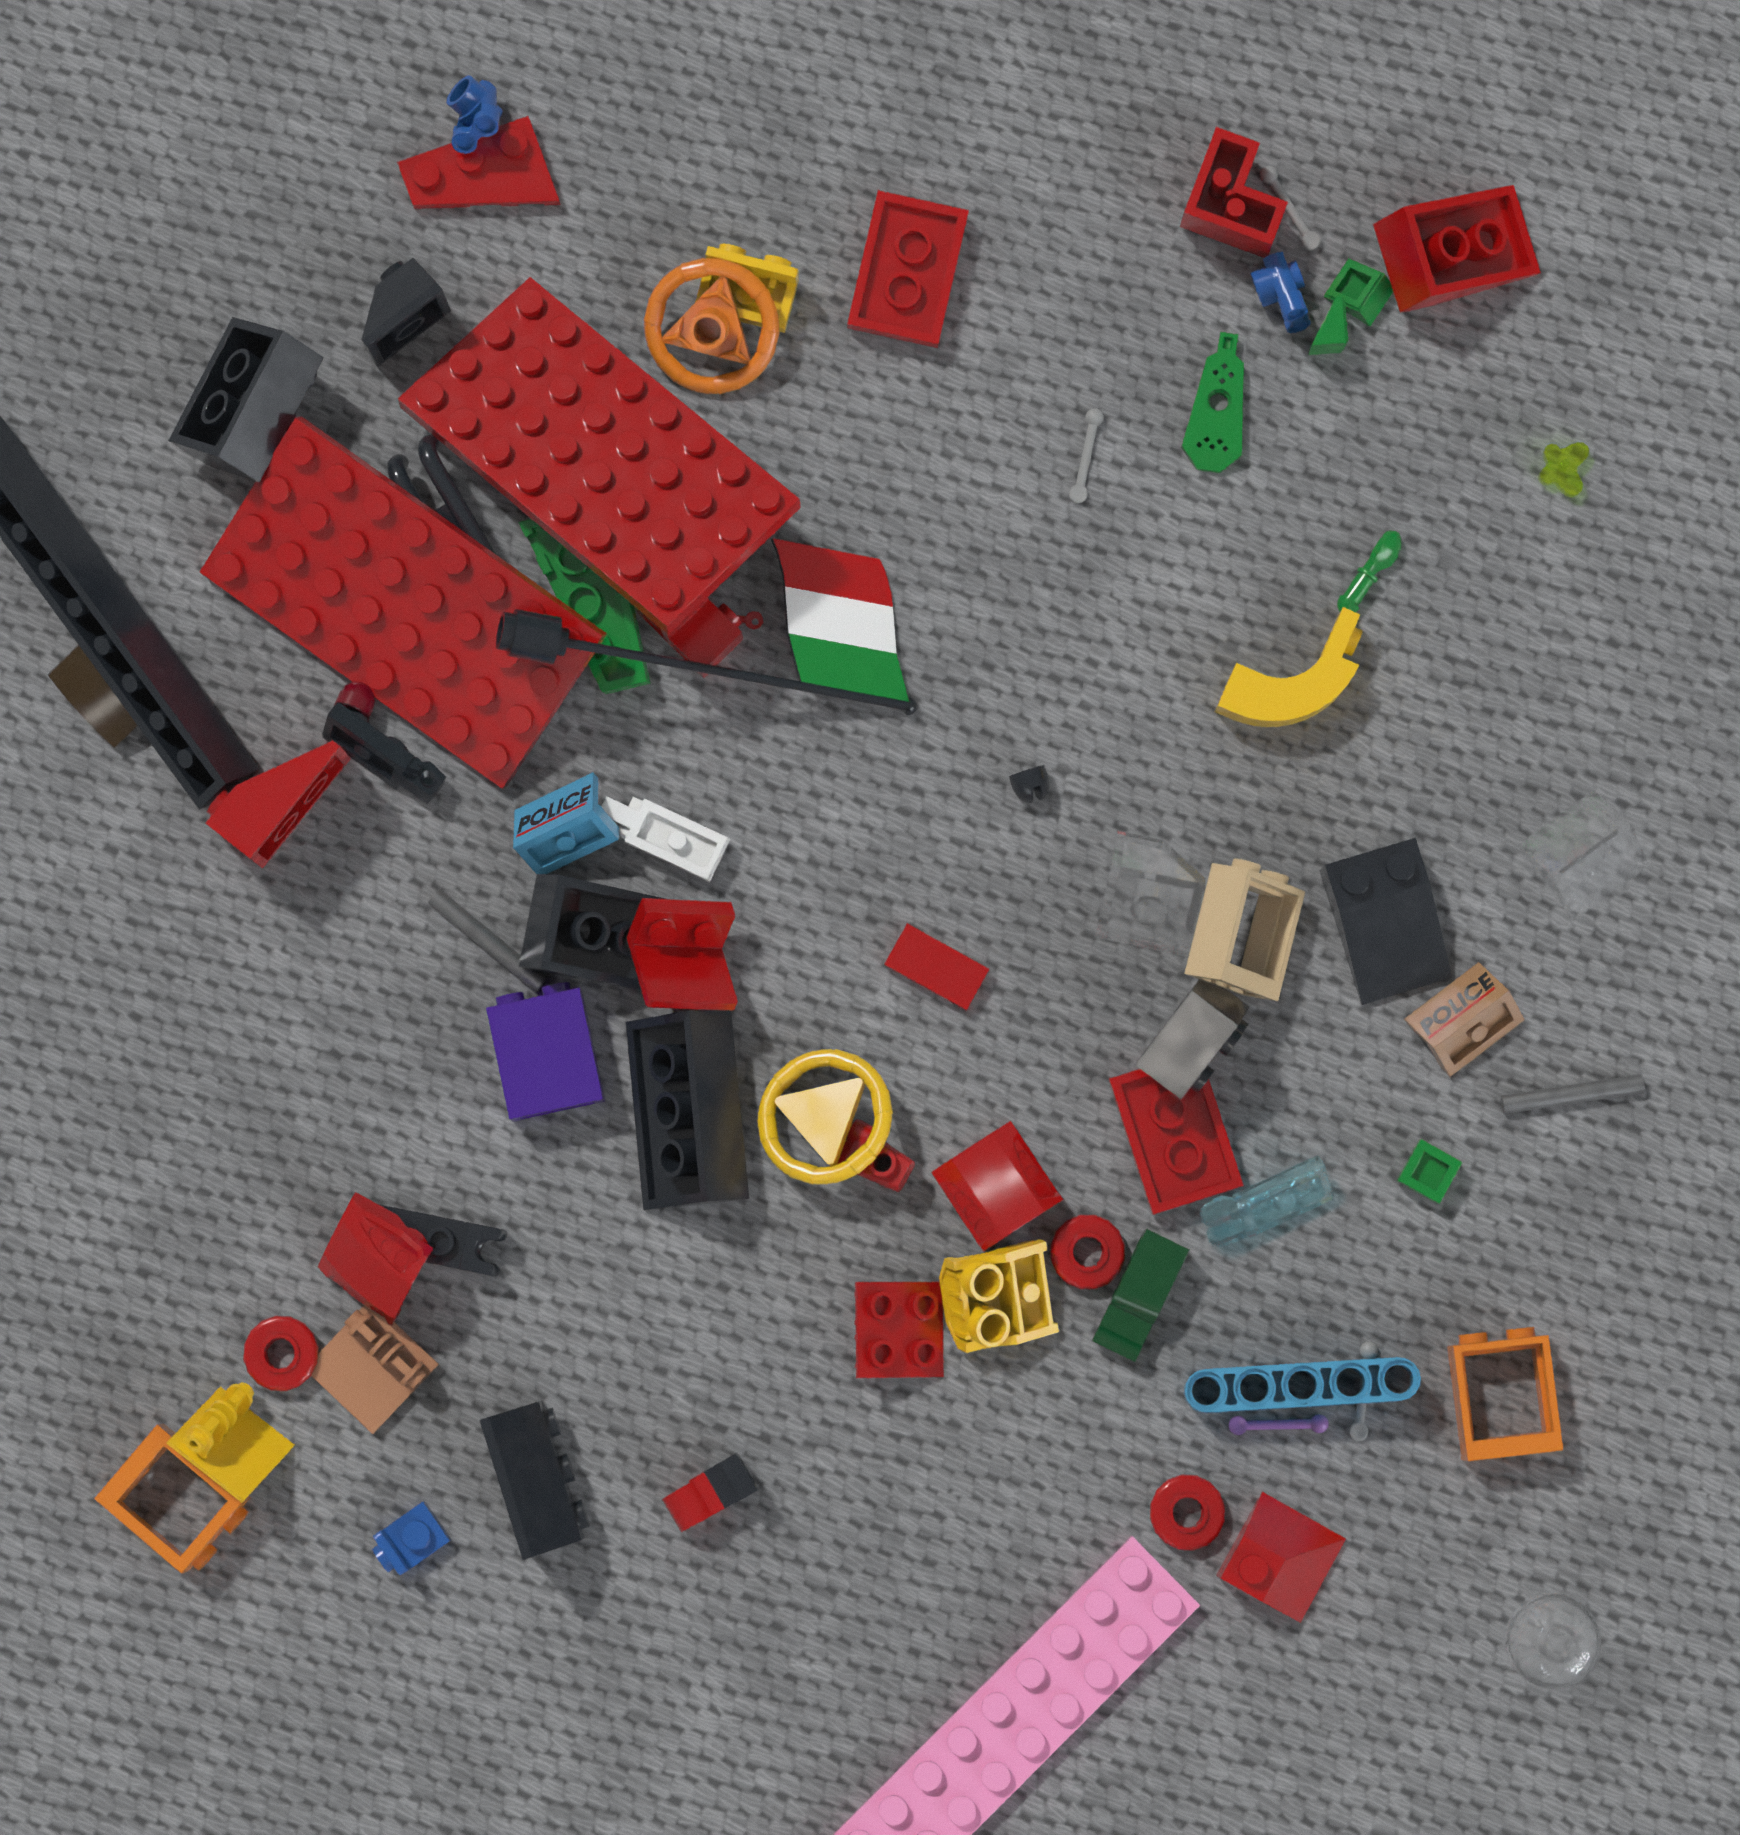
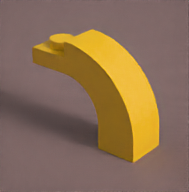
[1215,607,1363,727]

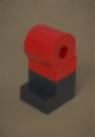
[662,1452,759,1532]

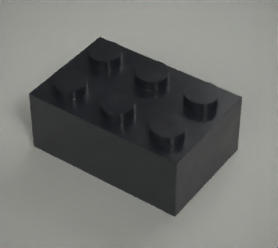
[168,317,324,482]

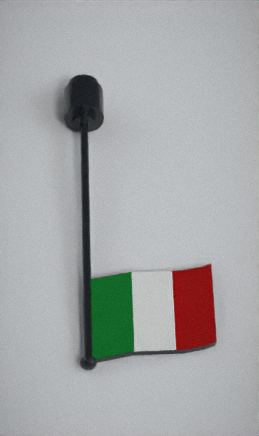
[496,538,917,715]

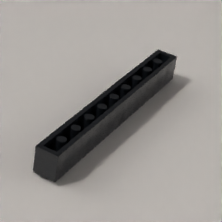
[0,416,260,810]

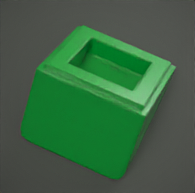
[1324,258,1393,326]
[1308,297,1348,355]

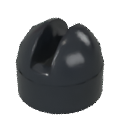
[1009,765,1049,803]

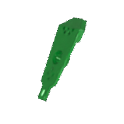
[1181,332,1244,473]

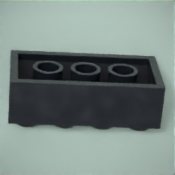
[625,1010,749,1210]

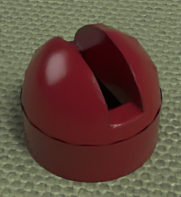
[334,681,375,720]

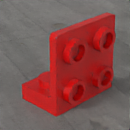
[627,898,738,1010]

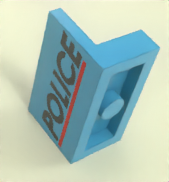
[513,772,619,874]

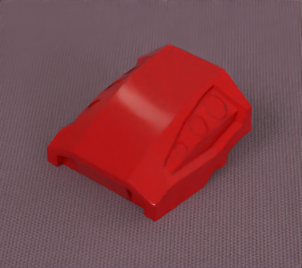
[931,1121,1064,1252]
[317,1192,433,1326]

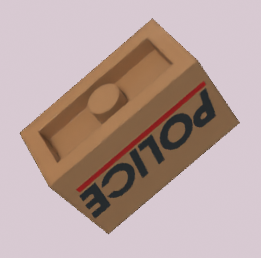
[1404,962,1525,1077]

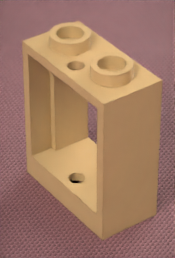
[1184,859,1305,1001]

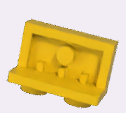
[695,243,799,333]

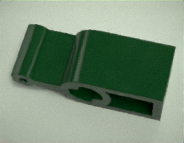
[1092,1229,1190,1362]

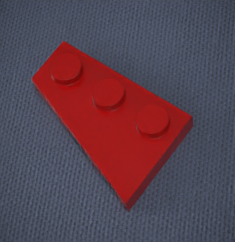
[397,116,561,209]

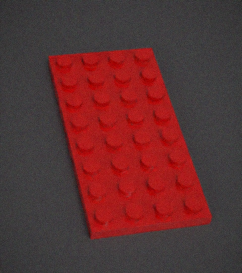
[398,277,801,635]
[200,416,607,789]

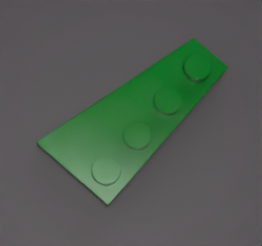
[518,519,651,694]

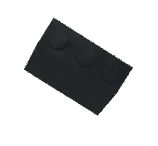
[479,1401,590,1560]

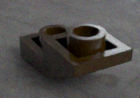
[48,645,138,748]

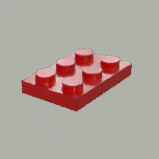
[847,190,969,348]
[1108,1069,1244,1215]

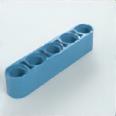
[1184,1357,1421,1413]

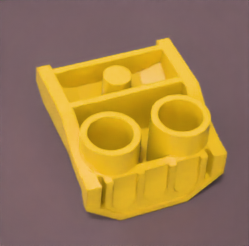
[939,1239,1059,1353]

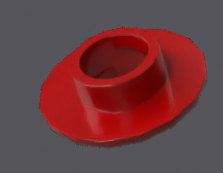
[1051,1215,1125,1290]
[243,1316,318,1391]
[1150,1474,1225,1551]

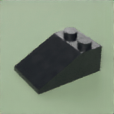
[1319,838,1452,1005]
[519,874,665,991]

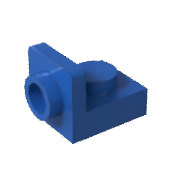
[372,1501,451,1575]

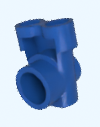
[446,75,503,154]
[1250,252,1311,333]

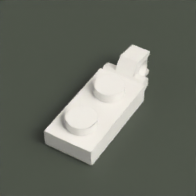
[601,796,730,883]

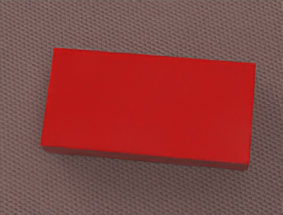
[884,923,990,1011]

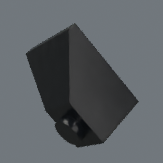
[361,258,451,367]

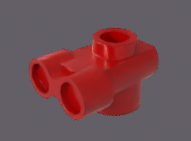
[837,1118,915,1192]

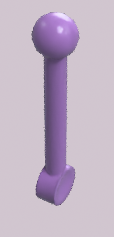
[1228,1414,1329,1435]

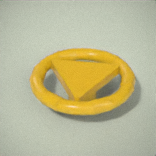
[757,1049,893,1185]

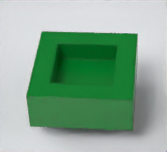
[1396,1139,1463,1204]

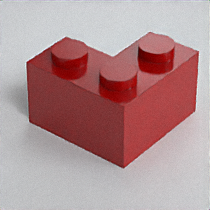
[1180,127,1288,258]
[636,597,743,678]

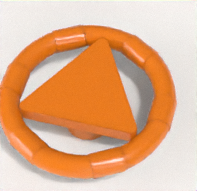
[644,258,780,394]

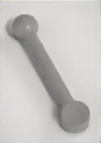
[1260,166,1320,251]
[1069,408,1104,504]
[1349,1341,1378,1441]

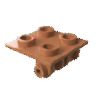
[311,1305,439,1434]

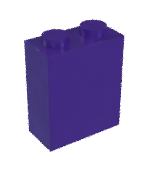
[486,982,606,1122]

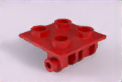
[854,1282,944,1378]

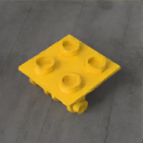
[166,1382,295,1503]

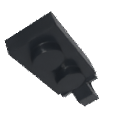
[322,702,446,804]

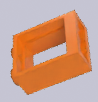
[1447,1327,1563,1461]
[94,1424,251,1574]

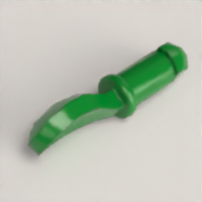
[1337,530,1402,612]

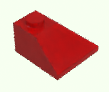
[1216,1492,1346,1623]

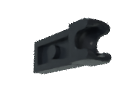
[379,1204,507,1277]

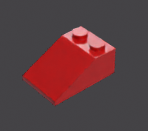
[1373,185,1541,313]
[205,740,351,868]

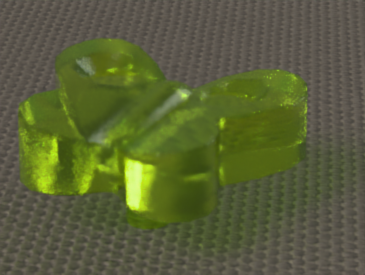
[1538,442,1589,498]

